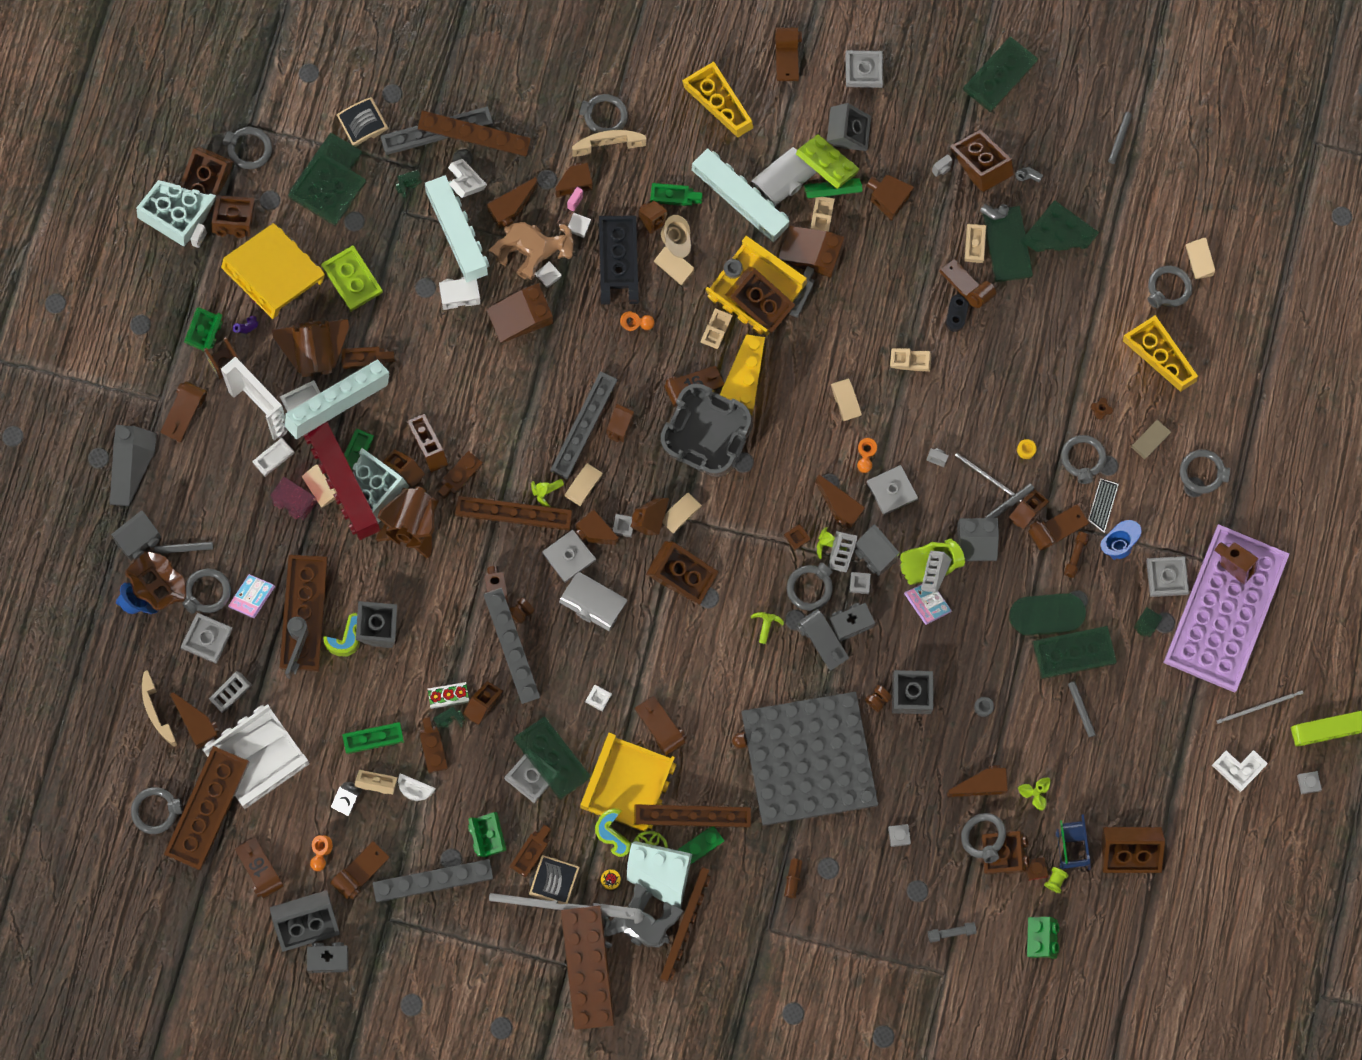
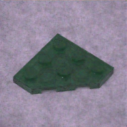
[1022,200,1100,252]

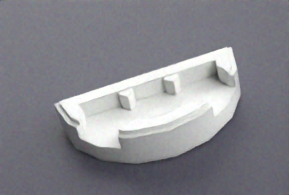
[398,773,436,801]

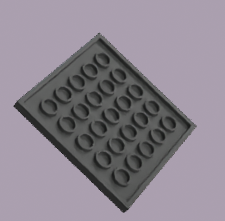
[741,692,878,826]

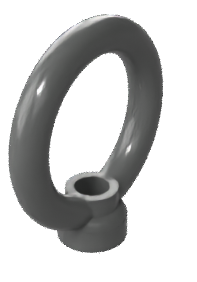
[579,94,628,133]
[223,127,272,169]
[1147,266,1192,309]
[1061,435,1106,484]
[1180,449,1230,494]
[787,562,833,611]
[182,568,231,614]
[131,787,183,834]
[961,813,1006,863]

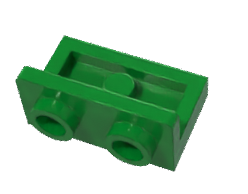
[184,307,223,351]
[468,812,506,857]
[1027,917,1060,959]

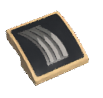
[336,97,389,147]
[529,855,579,904]

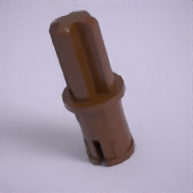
[784,858,802,899]

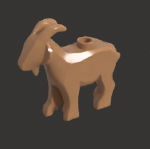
[488,222,574,280]

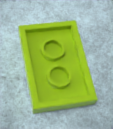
[796,134,860,189]
[321,246,383,312]

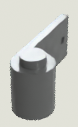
[797,609,849,671]
[285,617,309,679]

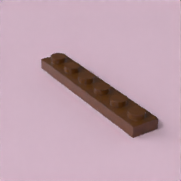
[418,111,531,157]
[455,496,572,531]
[634,804,751,828]
[660,867,711,983]

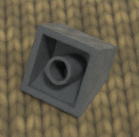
[827,103,871,151]
[111,510,161,561]
[957,518,999,561]
[854,524,899,576]
[356,601,397,648]

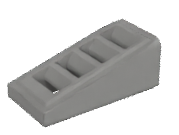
[828,531,858,572]
[921,551,952,593]
[209,671,252,713]

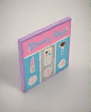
[228,574,275,618]
[904,582,952,625]

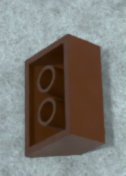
[1101,827,1165,873]

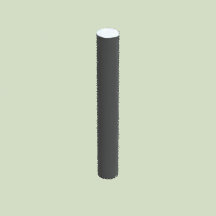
[1108,112,1132,164]
[985,483,1035,518]
[154,542,213,554]
[1068,681,1096,738]

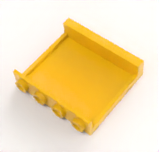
[221,223,325,319]
[706,236,807,336]
[580,733,677,832]

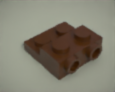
[212,195,255,238]
[982,831,1030,874]

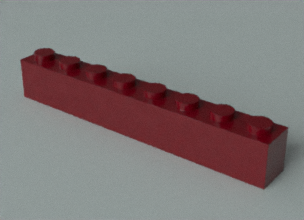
[303,422,381,541]

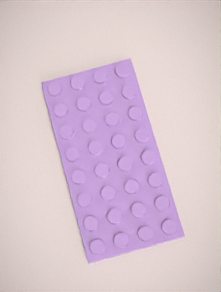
[1163,524,1289,693]

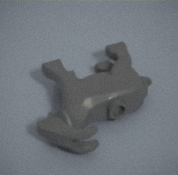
[602,883,684,948]

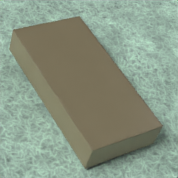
[1131,420,1171,459]

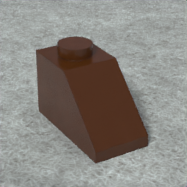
[555,162,593,198]
[638,201,667,234]
[606,404,634,443]
[382,449,425,488]
[1009,490,1049,529]
[630,497,669,536]
[576,509,619,545]
[463,681,503,725]

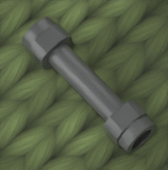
[928,922,977,943]

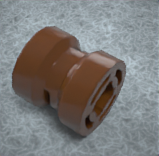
[509,597,535,624]
[865,685,892,712]

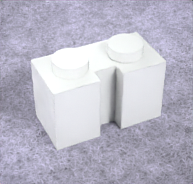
[439,277,480,310]

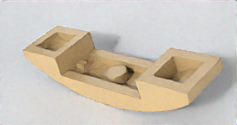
[572,130,646,157]
[142,670,177,746]

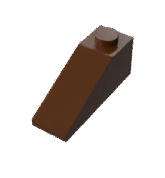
[487,177,538,229]
[407,414,448,472]
[815,475,865,530]
[170,692,220,749]
[947,765,1008,797]

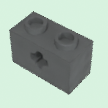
[829,603,875,642]
[307,942,349,973]

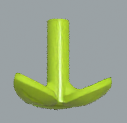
[531,479,564,507]
[817,527,847,559]
[751,612,784,644]
[1018,777,1051,810]

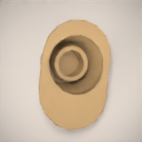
[661,215,691,258]

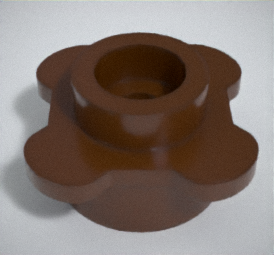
[1090,398,1113,420]

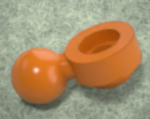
[620,311,655,331]
[857,438,877,473]
[310,835,333,871]

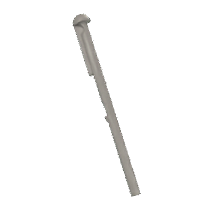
[489,893,644,924]

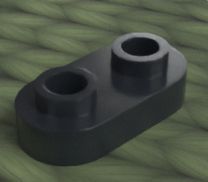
[946,294,969,332]

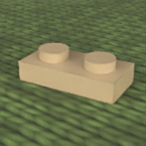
[964,224,986,263]
[355,770,398,795]

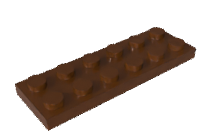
[279,555,328,671]
[164,746,250,871]
[561,905,615,1030]

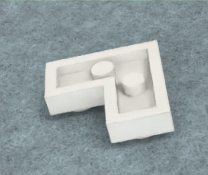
[448,159,487,198]
[1212,750,1268,792]

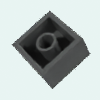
[892,670,933,714]

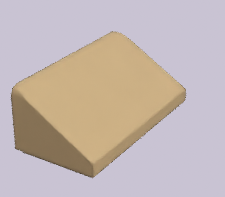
[1186,237,1215,280]
[654,246,694,286]
[302,464,335,508]

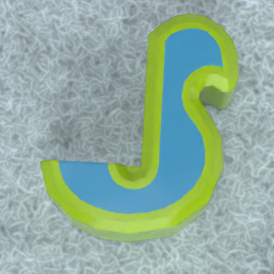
[324,613,360,656]
[595,808,631,857]

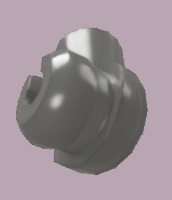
[1015,167,1043,183]
[980,204,1009,220]

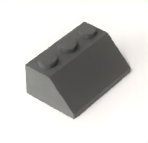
[270,890,340,952]

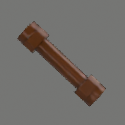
[1064,532,1089,578]

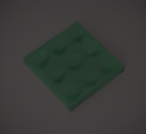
[288,151,366,226]

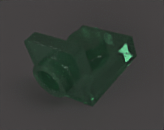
[395,170,421,199]
[1134,607,1163,637]
[433,706,465,728]

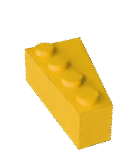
[682,62,753,137]
[1123,315,1198,392]
[720,334,765,416]

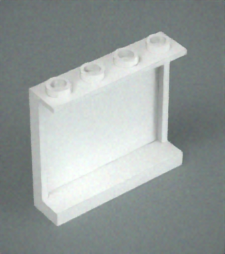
[221,357,288,440]
[203,704,309,809]

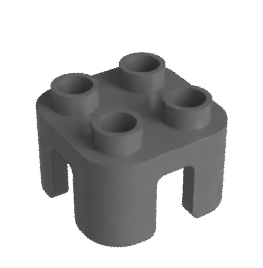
[661,384,753,477]

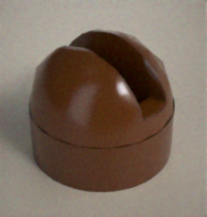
[732,732,747,748]

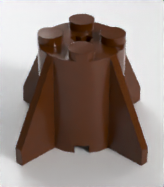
[272,319,349,377]
[375,487,438,558]

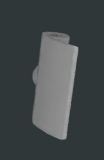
[751,147,816,206]
[559,572,627,631]

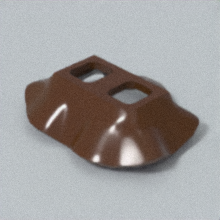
[125,552,186,610]

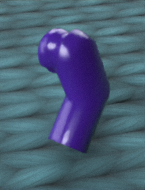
[233,316,258,334]

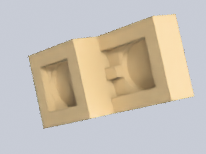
[810,197,835,232]
[700,308,733,349]
[890,349,931,371]
[831,378,862,421]
[565,463,603,506]
[663,492,702,533]

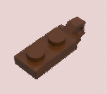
[341,347,395,369]
[438,451,483,499]
[420,717,448,774]
[510,825,551,878]

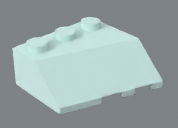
[137,180,216,247]
[352,448,410,523]
[627,841,692,909]

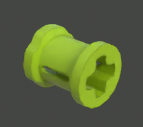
[1044,867,1069,893]

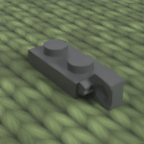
[788,266,815,318]

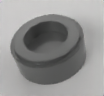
[724,259,743,279]
[974,697,994,717]

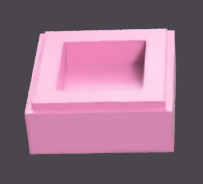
[567,187,583,211]

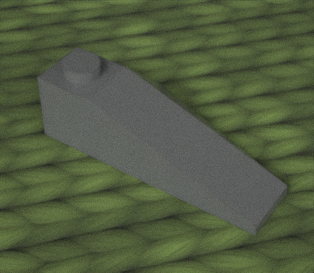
[110,425,157,506]

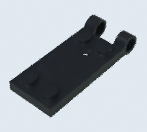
[599,215,639,305]

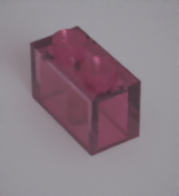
[271,477,317,520]

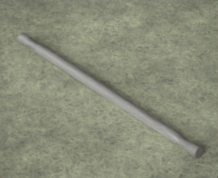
[955,453,1023,502]
[1216,690,1303,724]

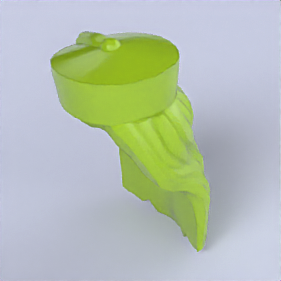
[900,539,965,585]

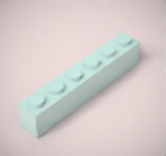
[692,148,789,242]
[425,175,489,282]
[285,359,389,439]

